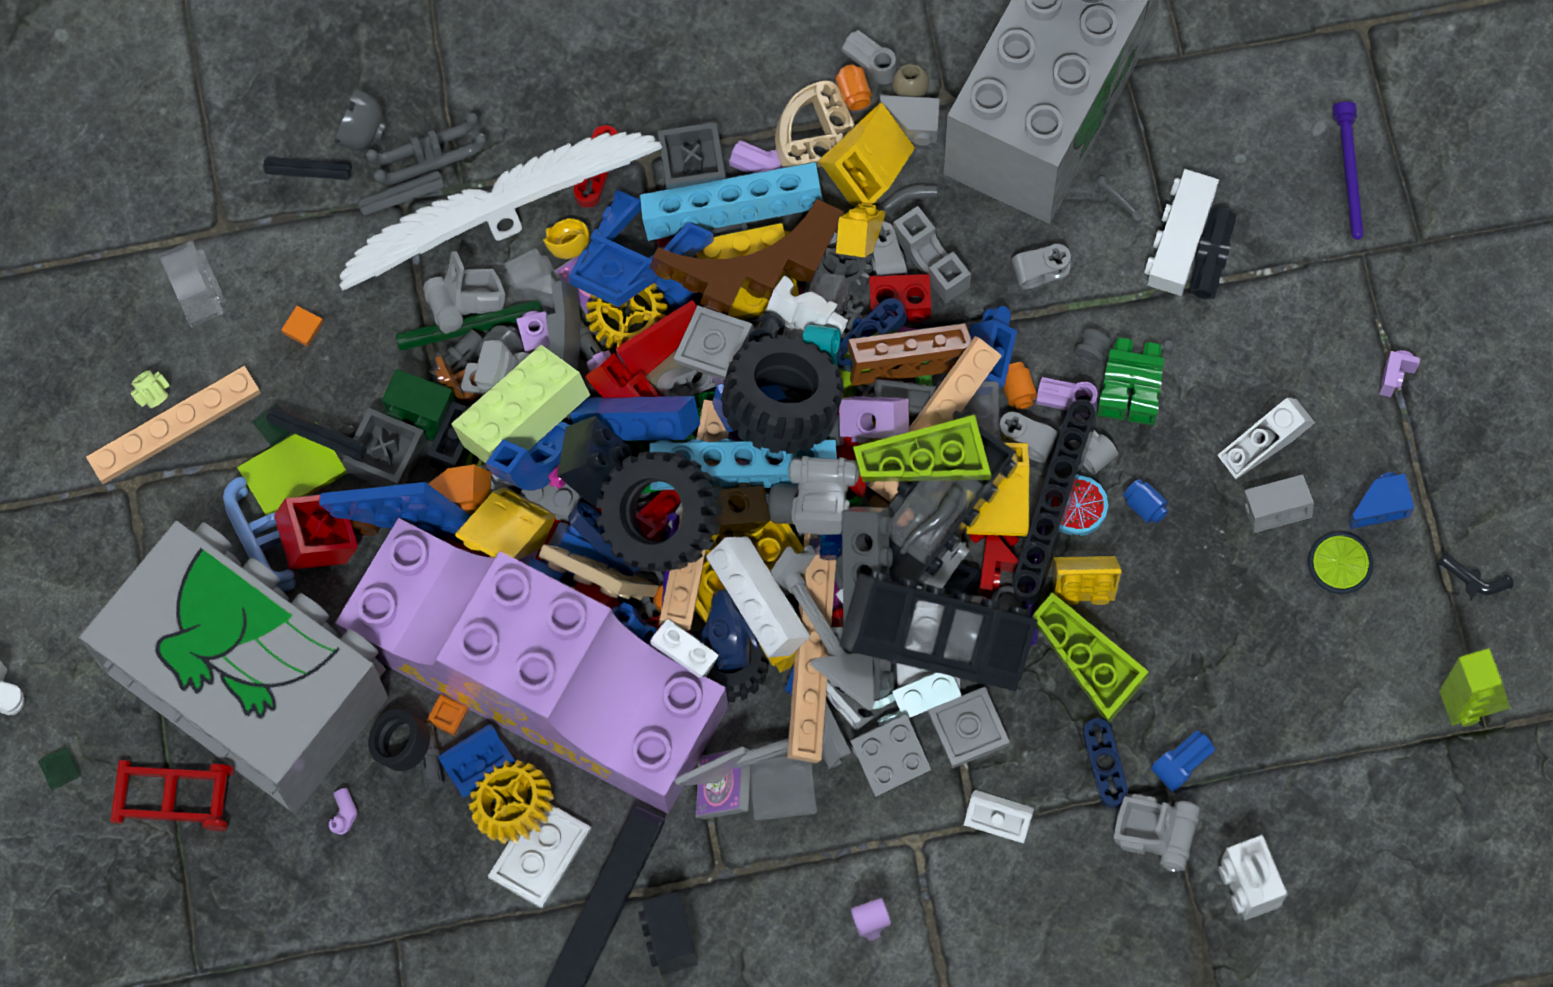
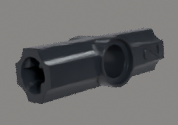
[1190,207,1236,300]

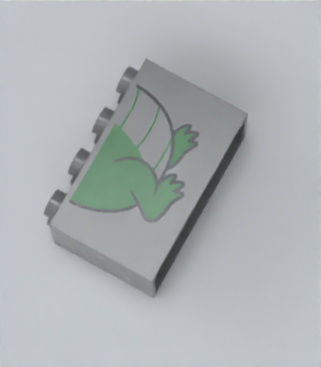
[944,0,1159,224]
[79,520,388,814]

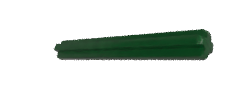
[396,299,542,351]

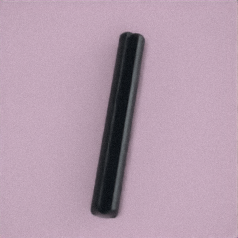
[266,406,367,460]

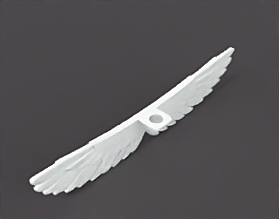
[339,132,662,290]

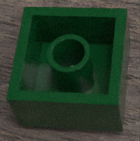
[381,369,456,442]

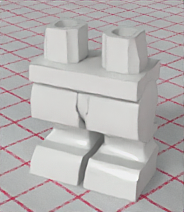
[766,275,848,340]

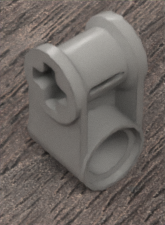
[871,221,907,276]
[1011,244,1071,289]
[997,412,1058,463]

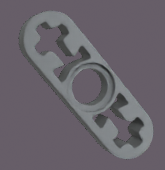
[657,366,716,397]

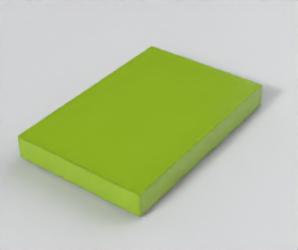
[237,422,347,516]

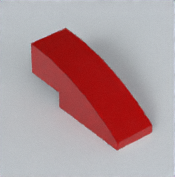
[584,353,660,398]

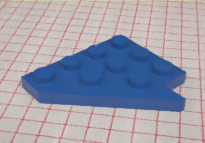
[319,482,471,542]

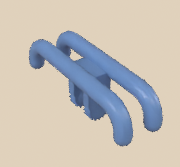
[223,477,296,592]

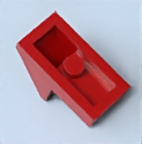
[979,535,1019,599]

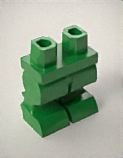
[1097,337,1164,426]

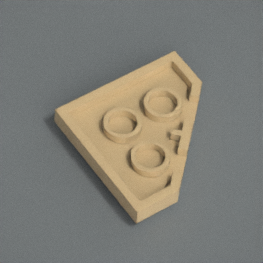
[539,545,659,600]

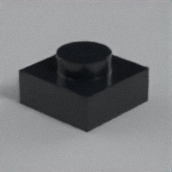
[943,563,981,595]

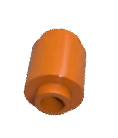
[835,65,872,111]
[1003,362,1037,410]

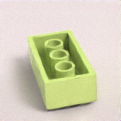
[452,345,590,463]

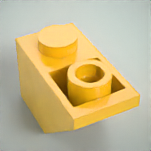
[836,204,885,258]

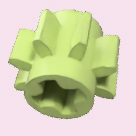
[130,370,170,408]

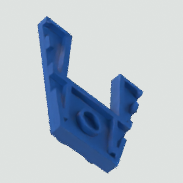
[569,190,714,307]

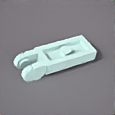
[872,672,962,726]

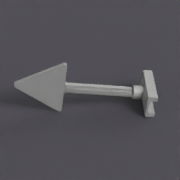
[770,545,874,710]
[674,702,851,786]

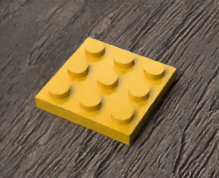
[697,223,799,320]

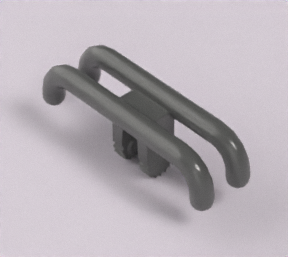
[366,113,486,185]

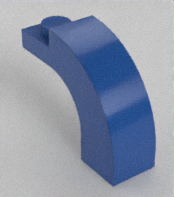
[486,421,571,491]

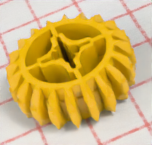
[586,283,667,349]
[469,759,554,844]

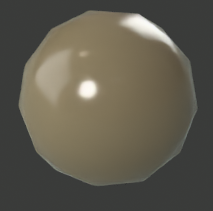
[892,64,929,98]

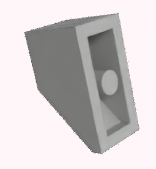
[880,95,940,145]

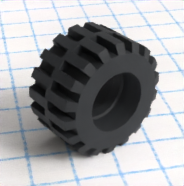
[696,630,769,703]

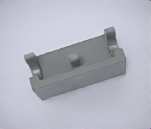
[1244,475,1314,533]

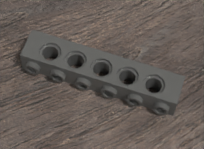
[842,507,894,699]

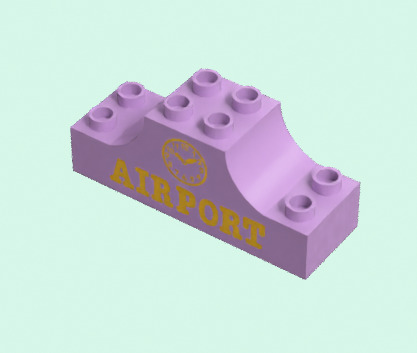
[335,518,728,814]

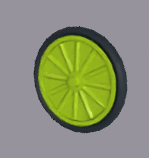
[1308,532,1374,594]

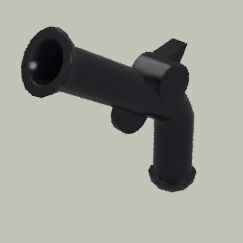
[1436,551,1514,601]

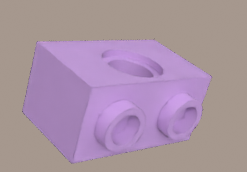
[839,396,909,442]

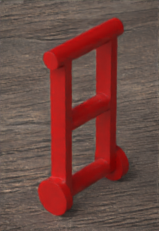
[110,760,235,831]

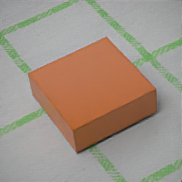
[281,306,324,347]
[426,694,469,737]

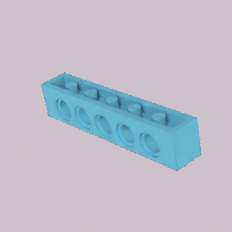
[640,162,823,241]
[649,439,837,490]

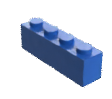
[570,396,700,441]

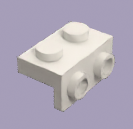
[650,619,719,678]

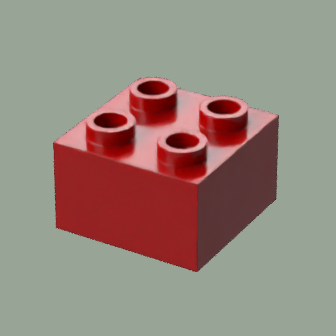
[274,495,358,570]

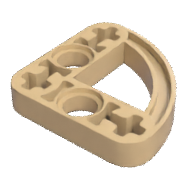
[775,81,855,168]

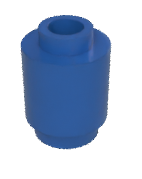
[1123,479,1169,524]

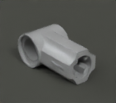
[842,30,897,84]
[1058,413,1118,475]

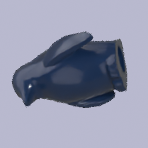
[701,589,760,671]

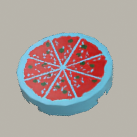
[1047,475,1108,536]

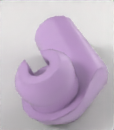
[329,788,357,835]

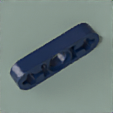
[837,298,907,372]
[568,503,640,577]
[1083,718,1128,809]

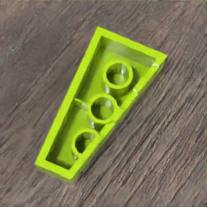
[853,415,991,482]
[1032,593,1149,724]
[1439,648,1510,727]

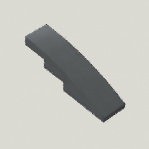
[545,281,580,371]

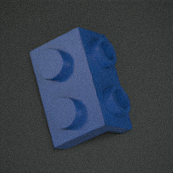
[438,724,515,798]

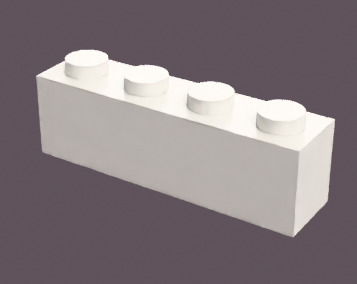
[1144,169,1219,296]
[706,537,810,657]

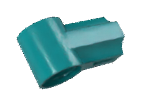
[802,324,841,367]

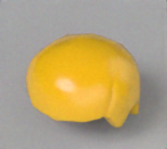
[543,218,590,260]

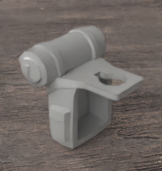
[423,252,505,334]
[461,340,530,395]
[788,456,860,535]
[1114,794,1200,872]

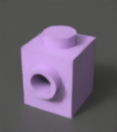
[516,311,550,354]

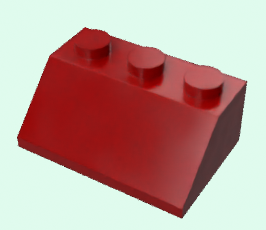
[616,300,697,376]

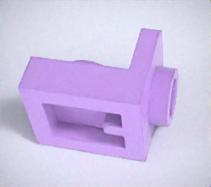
[1379,350,1420,397]

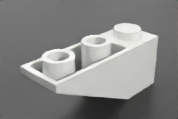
[1217,397,1315,479]

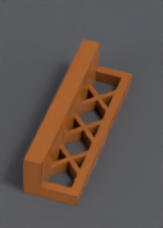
[847,324,971,386]

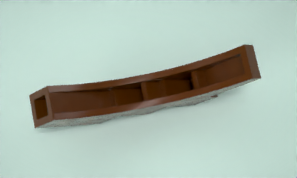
[649,199,844,315]

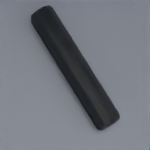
[263,157,351,180]

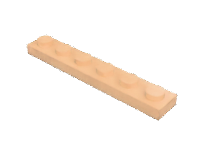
[867,336,1002,503]
[86,366,261,485]

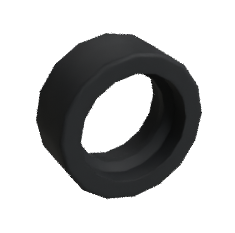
[368,709,430,771]

